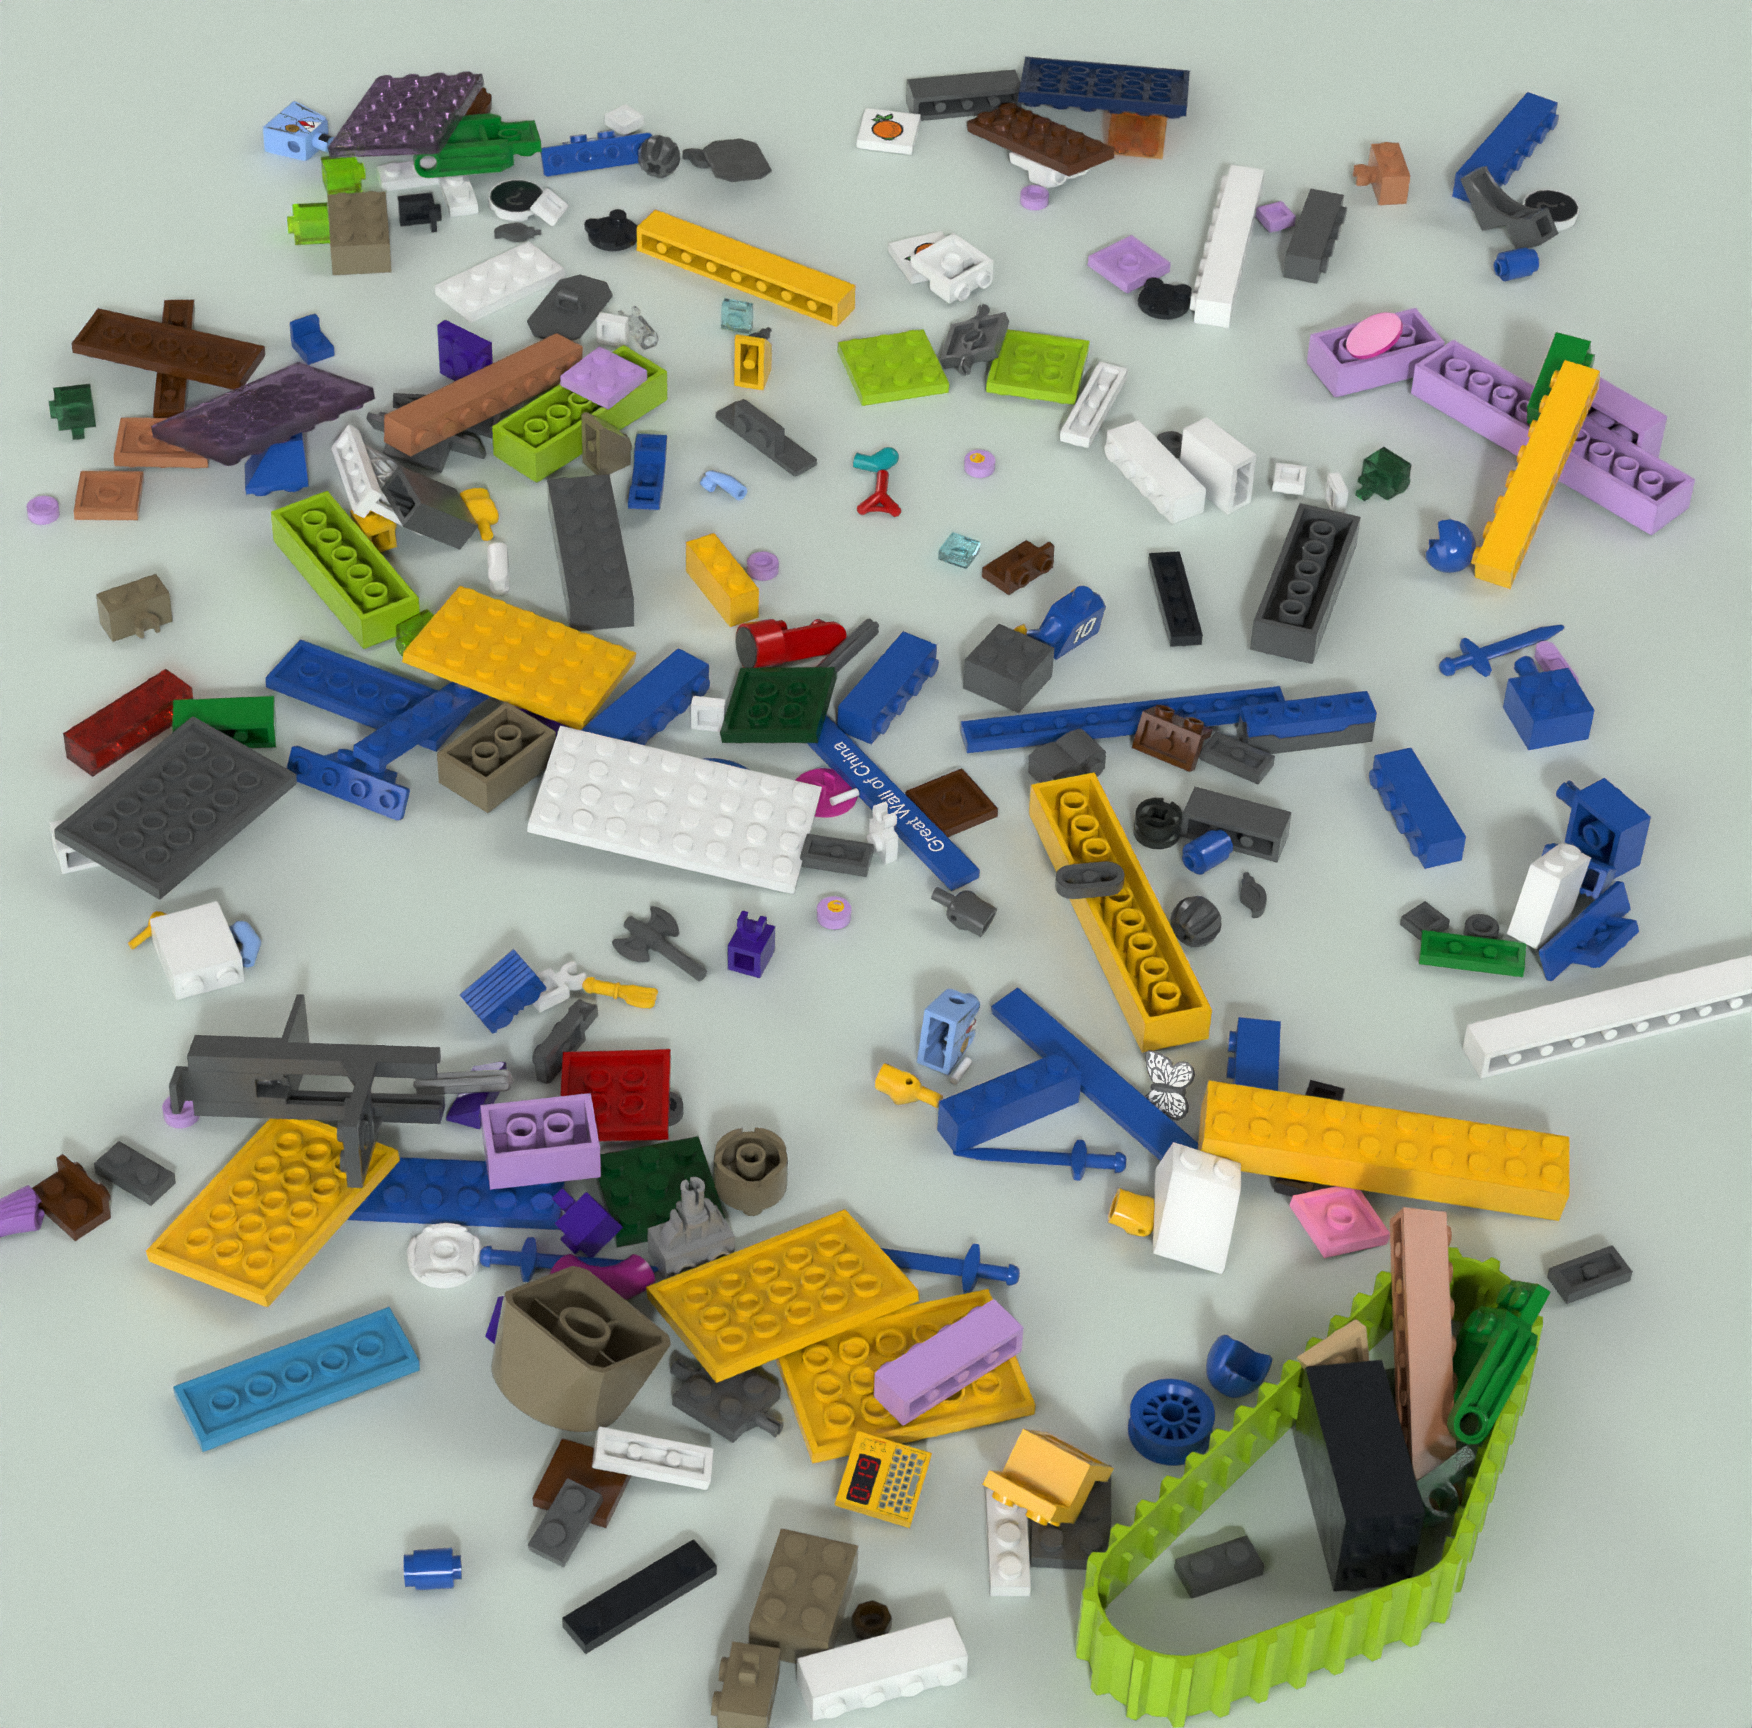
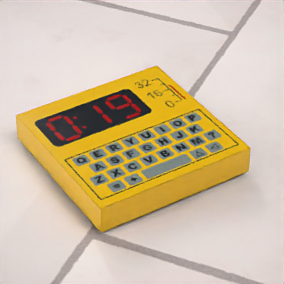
[835,1431,932,1528]

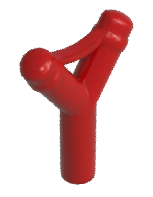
[857,470,902,517]

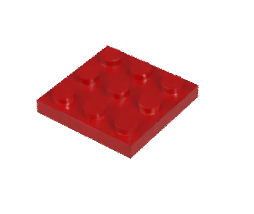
[560,1049,671,1142]

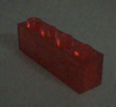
[63,669,193,777]

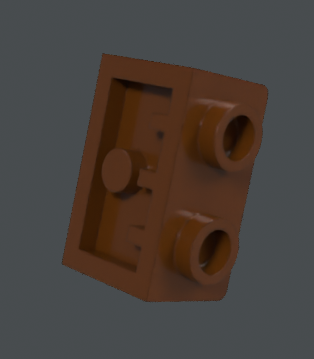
[982,540,1055,595]
[1131,705,1213,772]
[32,1154,111,1241]

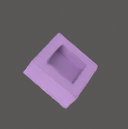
[1256,201,1296,232]

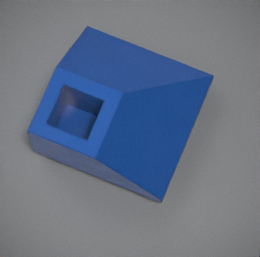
[244,428,309,496]

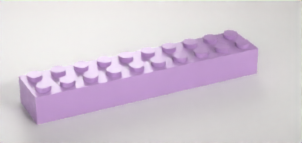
[1411,340,1695,535]

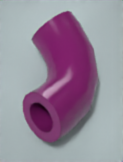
[549,1254,655,1300]

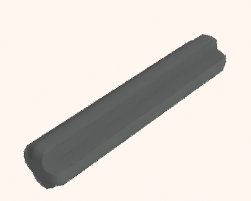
[816,618,879,673]

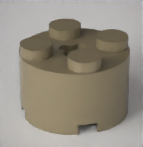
[714,1127,788,1216]

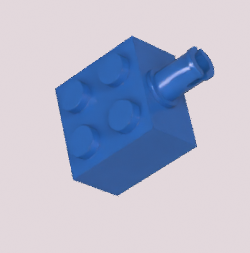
[1503,656,1595,751]
[1556,778,1651,880]

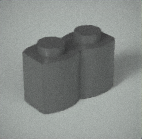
[1028,729,1106,783]

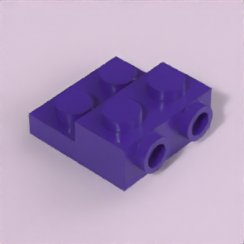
[437,320,493,381]

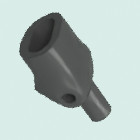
[931,887,997,937]

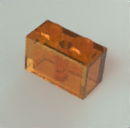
[1108,113,1168,159]

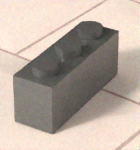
[1180,787,1292,863]

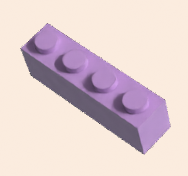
[874,1299,1024,1426]

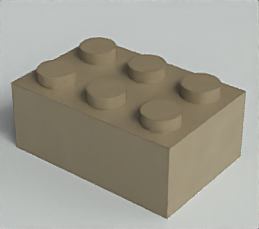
[327,191,391,275]
[437,702,556,813]
[749,1528,859,1664]

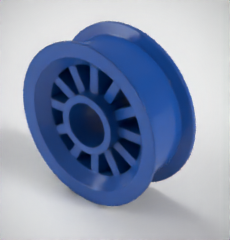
[1128,1379,1215,1466]

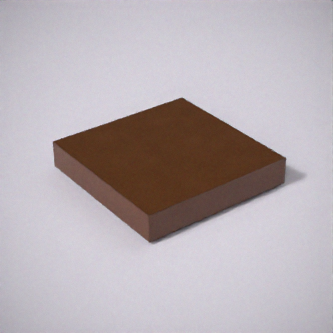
[905,768,998,837]
[533,1438,631,1528]

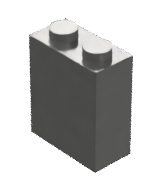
[381,466,478,550]

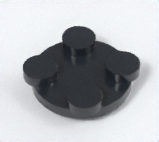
[584,210,638,251]
[1138,278,1192,320]

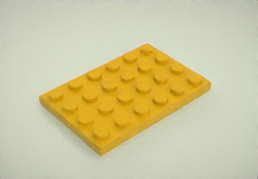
[402,586,636,730]
[146,1119,400,1307]
[646,1209,919,1383]
[775,1289,1036,1464]

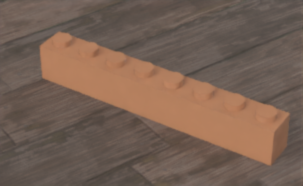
[384,333,583,456]
[1389,1207,1462,1521]

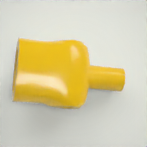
[459,488,499,541]
[875,1063,943,1108]
[1107,1188,1155,1237]

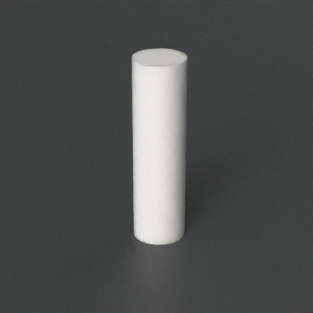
[829,788,859,806]
[950,1057,972,1085]

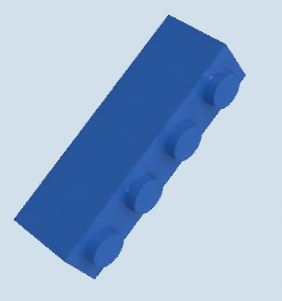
[837,631,939,745]
[1369,747,1466,869]
[1226,1017,1281,1091]
[937,1050,1082,1152]

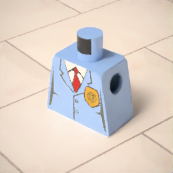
[263,101,336,161]
[917,989,980,1076]

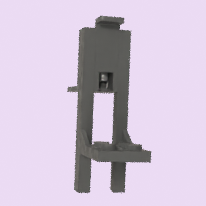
[169,994,445,1188]

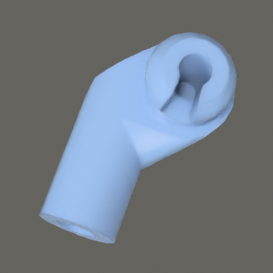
[700,470,747,500]
[229,921,261,967]

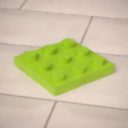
[837,329,949,406]
[986,329,1090,405]

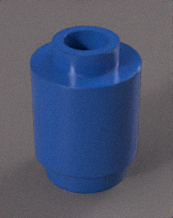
[1493,247,1539,281]
[1182,830,1233,875]
[404,1547,462,1591]

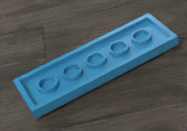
[173,1307,420,1452]

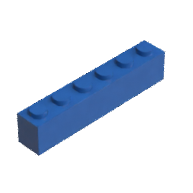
[1452,92,1559,203]
[581,648,710,745]

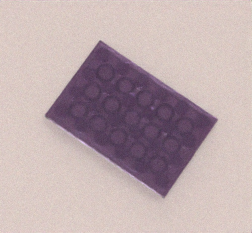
[328,71,484,158]
[151,362,375,466]

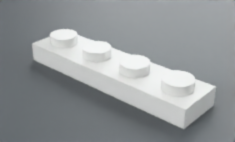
[1060,361,1128,448]

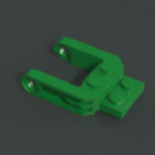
[407,113,542,178]
[1447,1280,1551,1444]

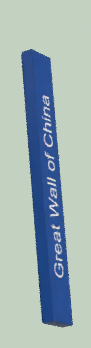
[807,715,980,891]

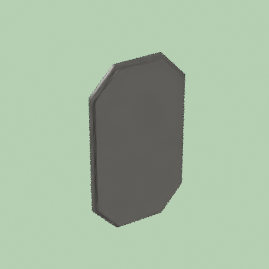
[702,139,772,182]
[527,274,613,341]

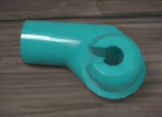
[853,447,899,473]

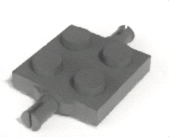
[940,304,1010,376]
[670,1359,784,1443]

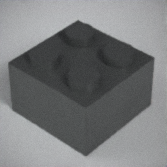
[963,624,1055,713]

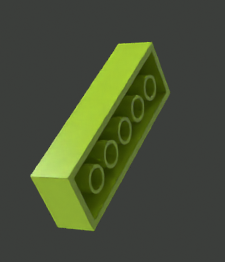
[492,345,667,483]
[271,491,421,649]

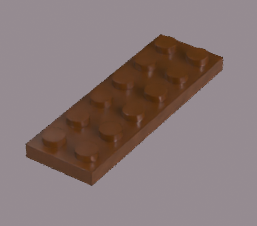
[967,103,1115,177]
[71,308,265,391]

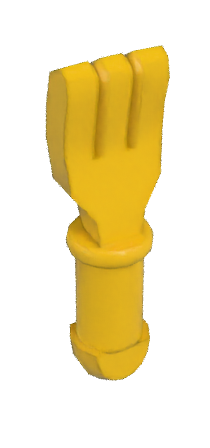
[582,977,658,1009]

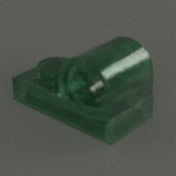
[1417,1445,1477,1527]

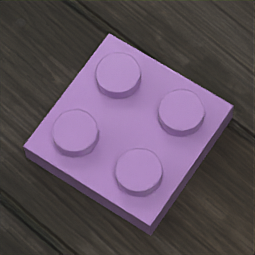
[1088,235,1171,294]
[560,346,647,410]

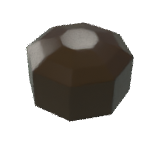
[851,1600,892,1640]

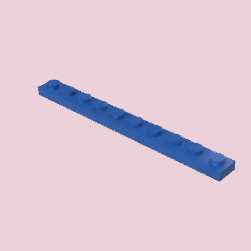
[960,686,1285,753]

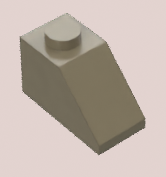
[582,412,632,475]

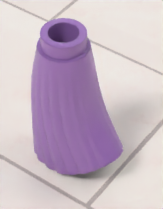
[0,1185,45,1238]

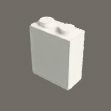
[1180,417,1256,515]
[1507,843,1591,949]
[150,901,245,1000]

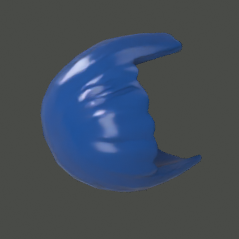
[1425,519,1476,573]
[1206,1335,1273,1398]

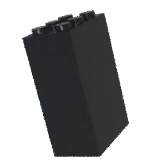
[1294,1360,1425,1592]

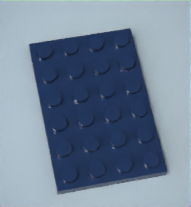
[1018,56,1190,119]

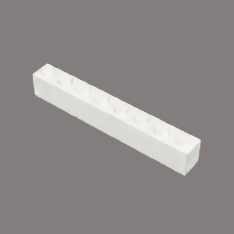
[1190,165,1265,328]

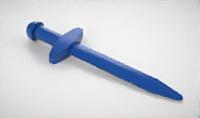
[1439,625,1564,677]
[953,1140,1127,1181]
[480,1237,659,1283]
[881,1244,1020,1294]

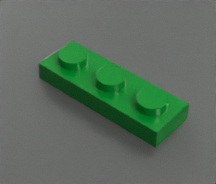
[1419,930,1526,977]

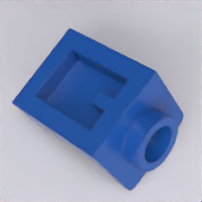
[289,314,335,365]

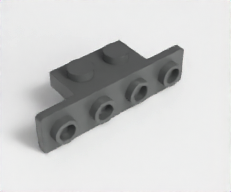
[716,399,817,476]
[366,412,487,473]

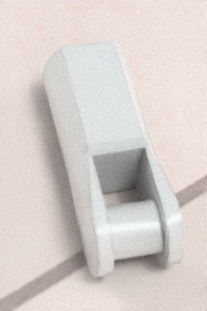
[487,543,510,596]

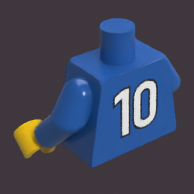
[1013,586,1106,660]

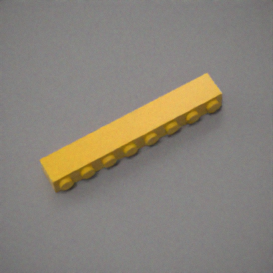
[637,209,856,327]
[1471,360,1600,589]

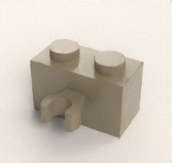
[96,574,173,642]
[711,1641,781,1728]

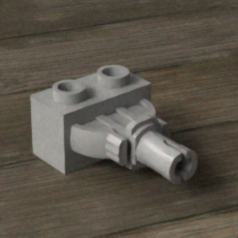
[648,1177,735,1280]

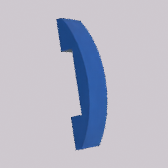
[628,434,667,510]

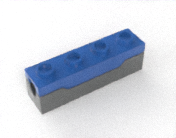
[1237,691,1377,754]

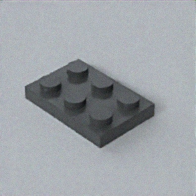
[1031,1465,1111,1570]

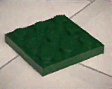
[720,667,837,744]
[596,1136,725,1248]

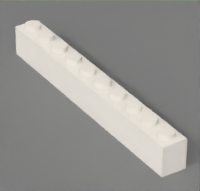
[1462,955,1752,1079]

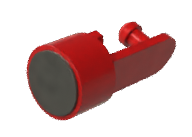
[736,619,847,668]

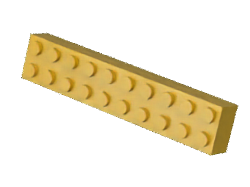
[1029,772,1212,1053]
[1198,1080,1570,1221]

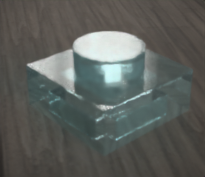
[721,298,753,334]
[938,532,981,569]

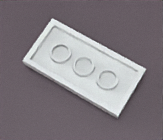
[435,241,565,323]

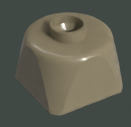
[491,1266,671,1432]

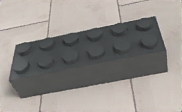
[547,474,634,631]
[1250,503,1361,664]

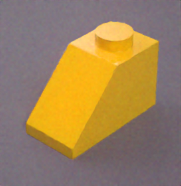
[734,334,772,390]

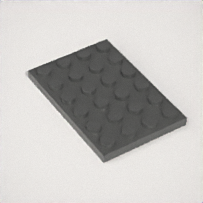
[54,716,297,900]

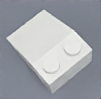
[1153,1142,1241,1274]

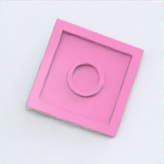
[1289,1186,1390,1258]

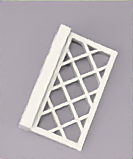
[331,425,423,536]

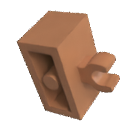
[1353,142,1410,205]

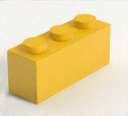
[686,533,759,627]

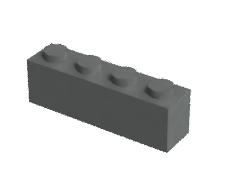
[906,69,1022,121]
[1283,188,1347,284]

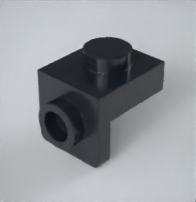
[397,193,442,233]

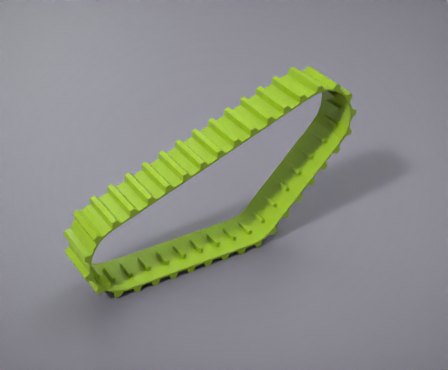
[1075,1247,1543,1728]

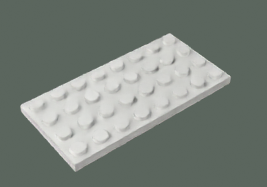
[527,726,822,894]

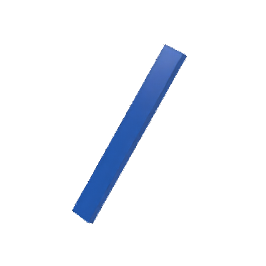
[991,988,1198,1161]

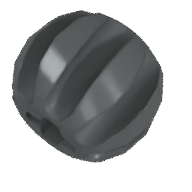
[638,135,680,178]
[1170,896,1222,948]

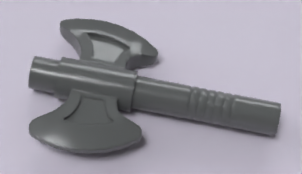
[612,906,707,981]

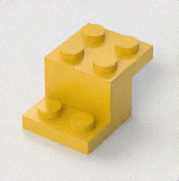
[982,1429,1114,1527]

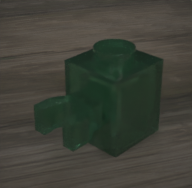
[49,384,96,440]
[1355,447,1412,501]

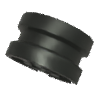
[1134,797,1182,850]

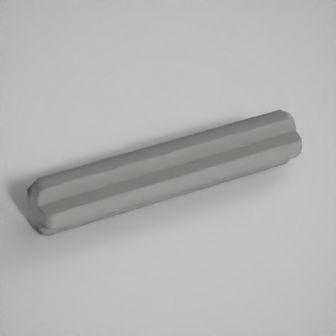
[413,1069,514,1095]

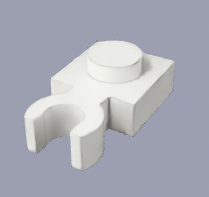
[867,801,898,864]
[532,961,587,1013]

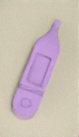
[1535,641,1579,684]

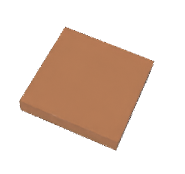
[73,471,144,520]

